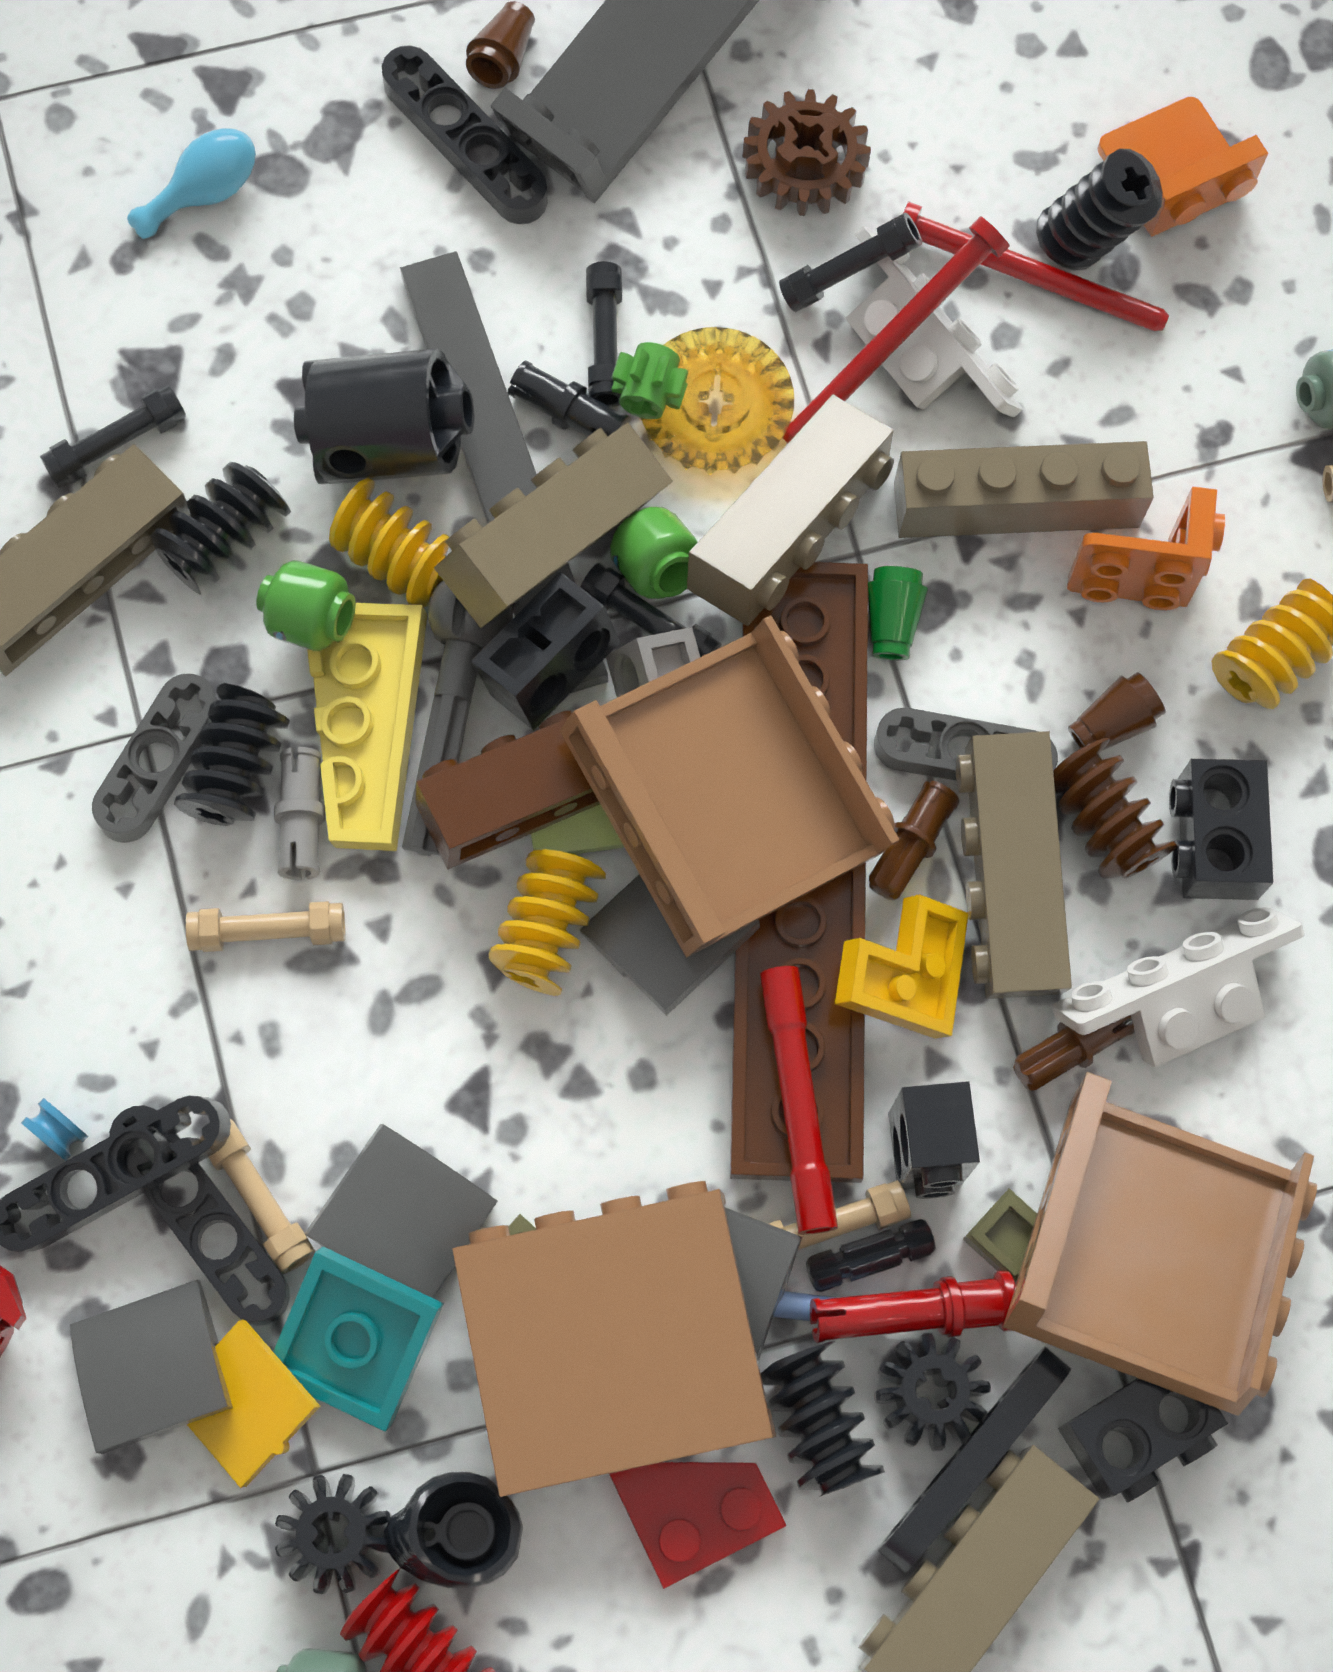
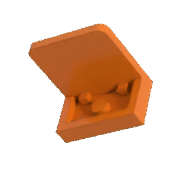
[1097,97,1269,237]
[1067,486,1225,610]

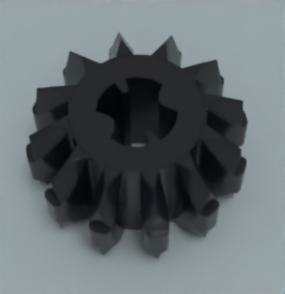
[874,1333,991,1452]
[275,1474,392,1594]

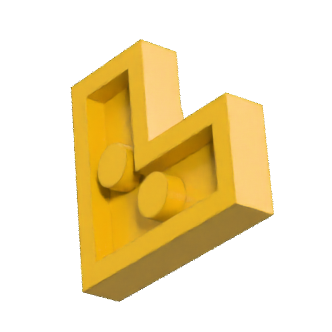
[835,894,968,1039]

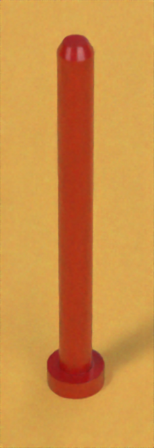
[903,201,1169,332]
[782,216,1010,443]

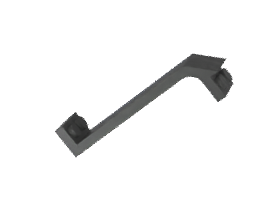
[490,0,759,204]

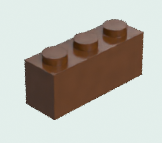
[415,710,600,870]

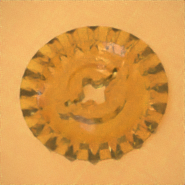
[639,327,795,475]

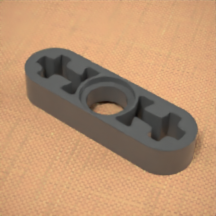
[92,674,218,843]
[874,708,1058,781]

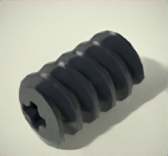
[1036,149,1163,270]
[151,462,291,595]
[174,683,290,826]
[761,1341,885,1497]

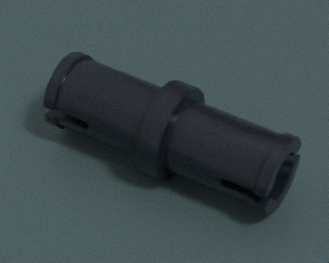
[508,360,631,436]

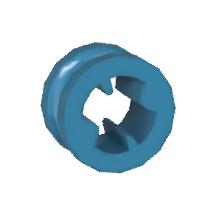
[21,1098,89,1161]

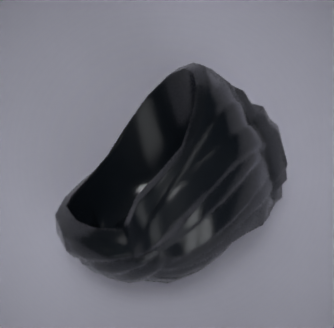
[384,1472,523,1588]

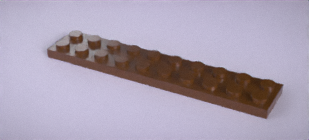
[730,562,868,1183]

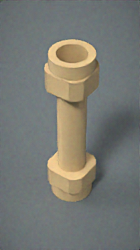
[186,901,346,952]
[199,1119,316,1274]
[769,1180,911,1250]

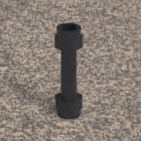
[779,212,922,312]
[586,261,622,407]
[40,385,186,488]
[580,563,722,657]

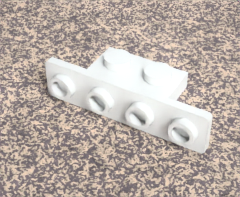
[845,226,1023,418]
[1052,907,1305,1068]

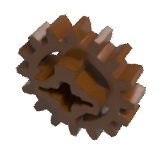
[742,89,871,216]

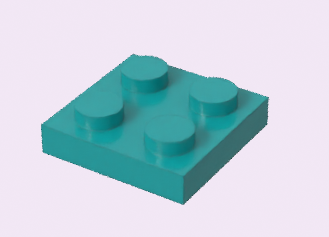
[273,1246,444,1432]

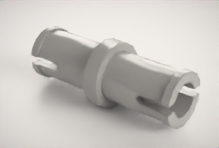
[274,747,325,880]

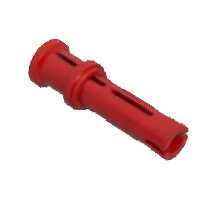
[810,1270,1016,1343]

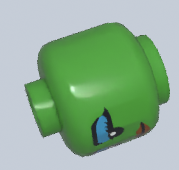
[610,507,698,599]
[256,560,356,651]

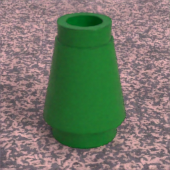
[868,566,928,661]

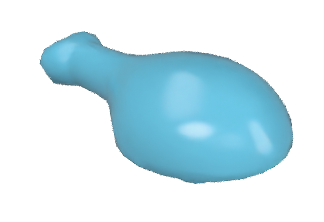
[127,128,256,239]

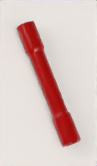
[760,966,838,1235]

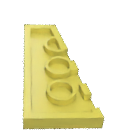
[307,603,428,851]

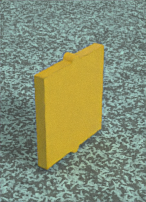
[187,1320,321,1488]

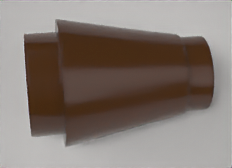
[466,1,535,89]
[1068,672,1166,751]

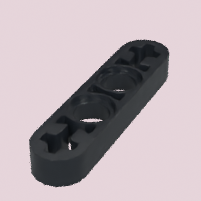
[381,45,548,224]
[0,1095,231,1252]
[109,1105,290,1326]
[877,1346,1071,1574]

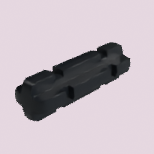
[806,1219,936,1292]

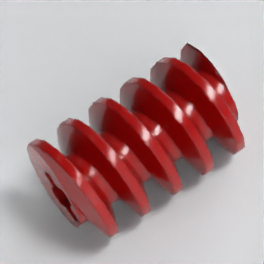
[340,1568,495,1672]

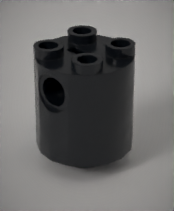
[293,348,475,485]

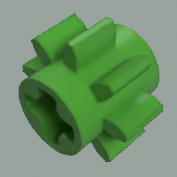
[611,342,689,419]

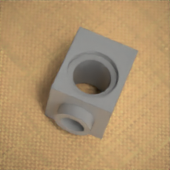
[606,627,700,697]

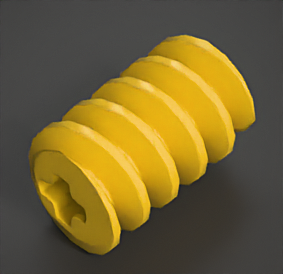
[329,478,449,607]
[1211,578,1333,709]
[489,849,606,996]

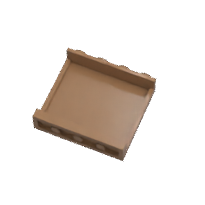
[559,616,900,958]
[1003,1072,1317,1416]
[452,1181,777,1497]

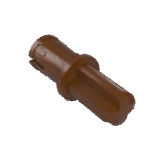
[869,780,960,901]
[1013,1015,1135,1091]

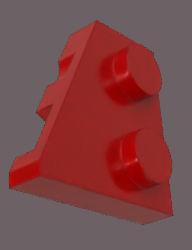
[609,1462,787,1589]

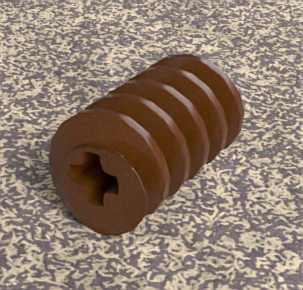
[1053,738,1178,879]

